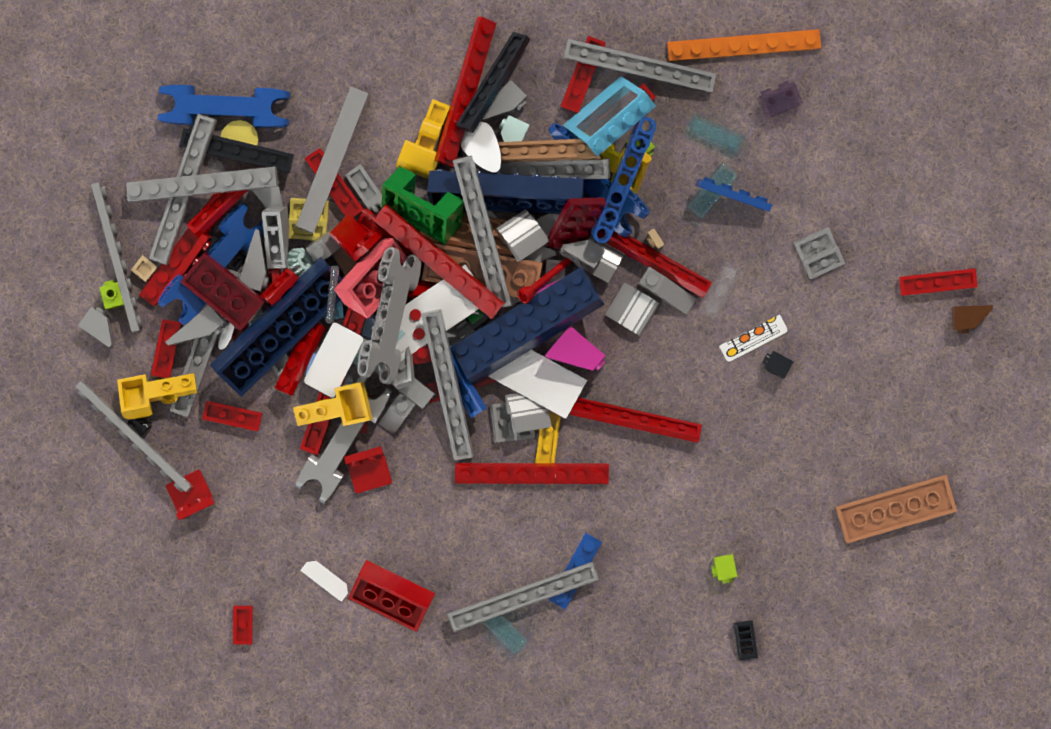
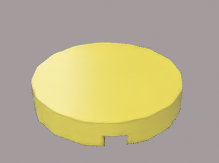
[220,120,259,145]

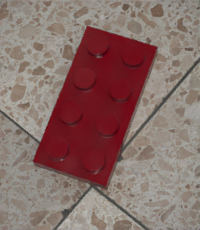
[545,198,606,249]
[180,252,266,331]

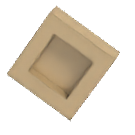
[646,229,665,250]
[131,255,158,282]

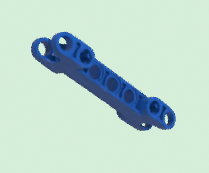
[157,85,290,128]
[591,117,656,243]
[549,123,649,237]
[158,203,264,325]

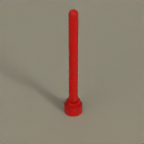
[517,258,572,304]

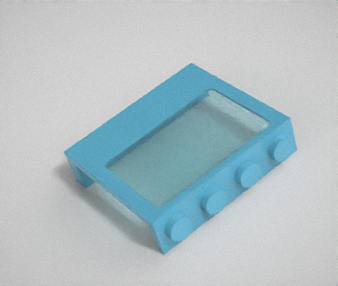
[563,76,656,156]

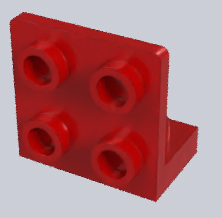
[329,214,386,262]
[344,446,392,494]
[165,469,216,520]

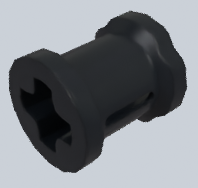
[127,417,153,436]

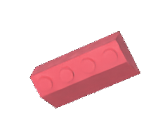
[334,238,413,318]

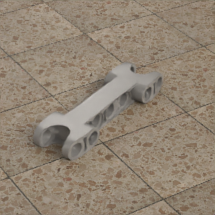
[358,247,421,385]
[295,376,392,504]

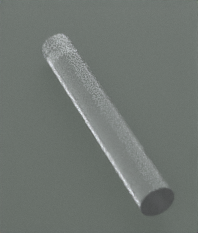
[326,266,339,323]

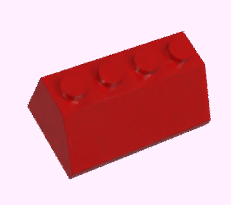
[348,560,435,632]

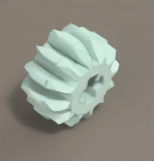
[287,248,314,277]

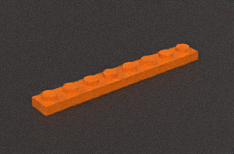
[667,29,821,62]

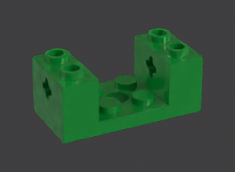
[381,166,464,245]

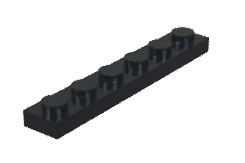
[456,32,530,133]
[179,128,295,173]

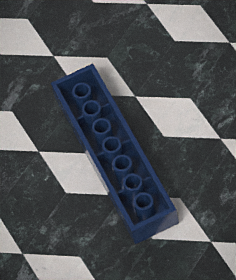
[427,169,585,215]
[210,257,343,397]
[450,267,605,384]

